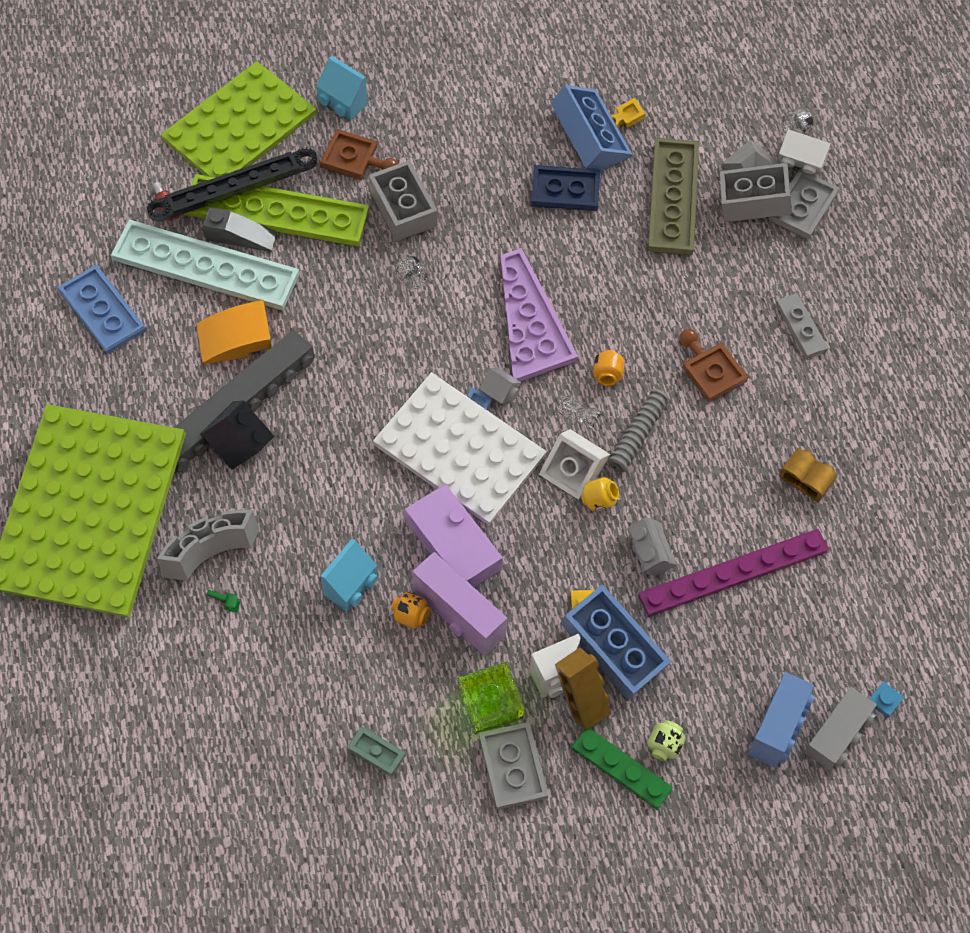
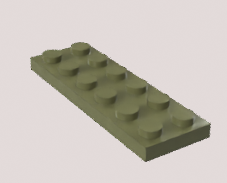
[648,138,699,255]

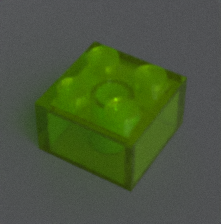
[457,661,525,735]

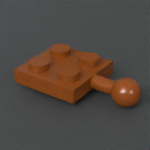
[320,129,398,180]
[679,329,748,403]

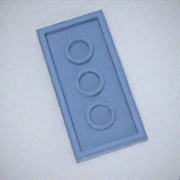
[57,264,147,354]

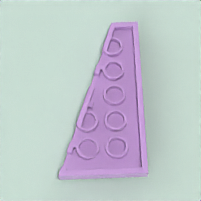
[500,248,578,382]

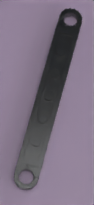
[147,147,317,222]

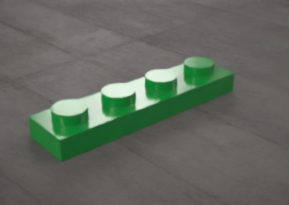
[572,729,673,810]

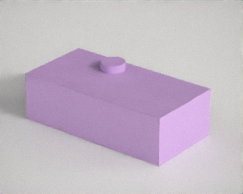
[405,484,503,587]
[412,552,507,657]

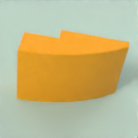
[197,300,272,364]

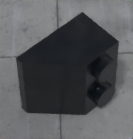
[200,400,275,470]

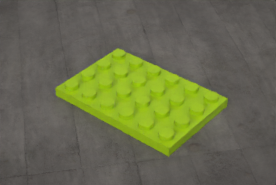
[160,61,317,178]

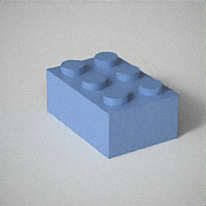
[747,672,815,768]

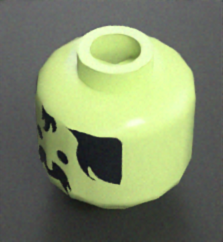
[647,720,686,761]

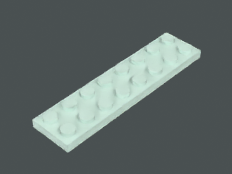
[111,219,299,311]

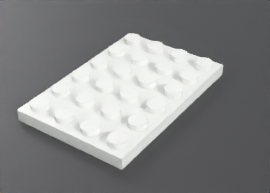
[373,372,547,525]

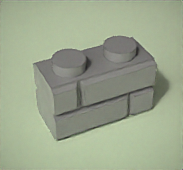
[627,517,677,576]

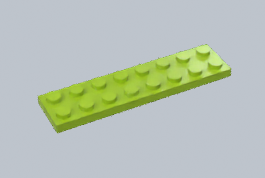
[184,174,370,247]

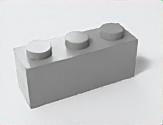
[804,687,877,771]

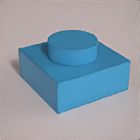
[869,681,904,718]

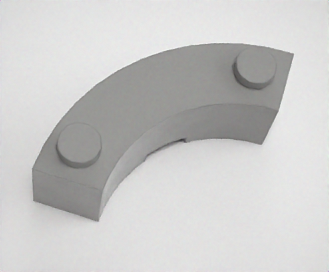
[157,510,259,581]

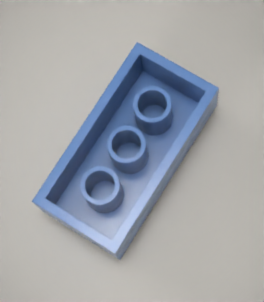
[560,584,671,700]

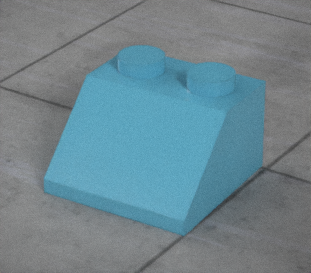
[316,56,367,120]
[321,539,378,612]

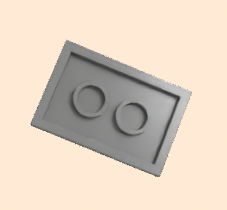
[769,169,840,240]
[479,722,548,810]

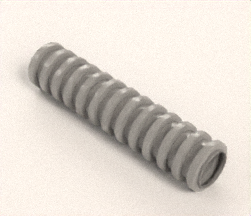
[608,389,670,472]

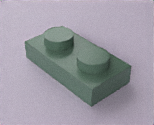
[347,726,406,777]

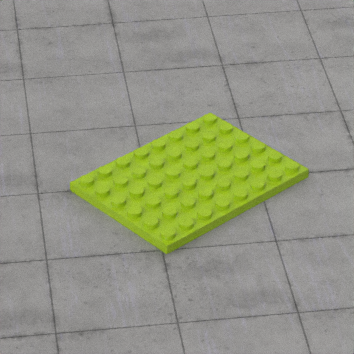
[0,404,186,618]

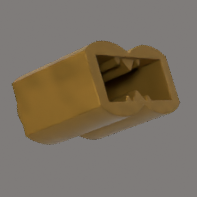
[778,448,838,503]

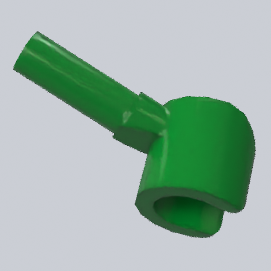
[207,590,240,612]

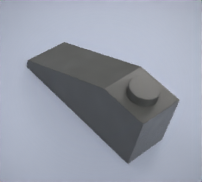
[203,207,277,252]

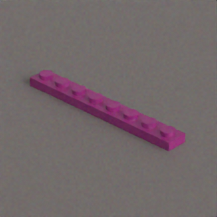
[638,529,829,617]

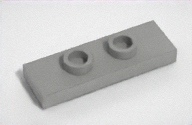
[776,293,828,359]

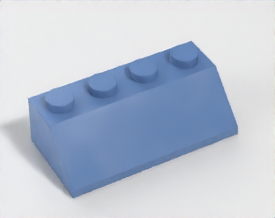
[551,85,633,170]

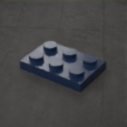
[531,165,600,211]

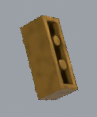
[555,648,611,731]

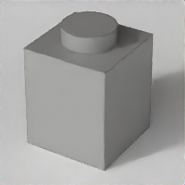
[479,367,521,404]

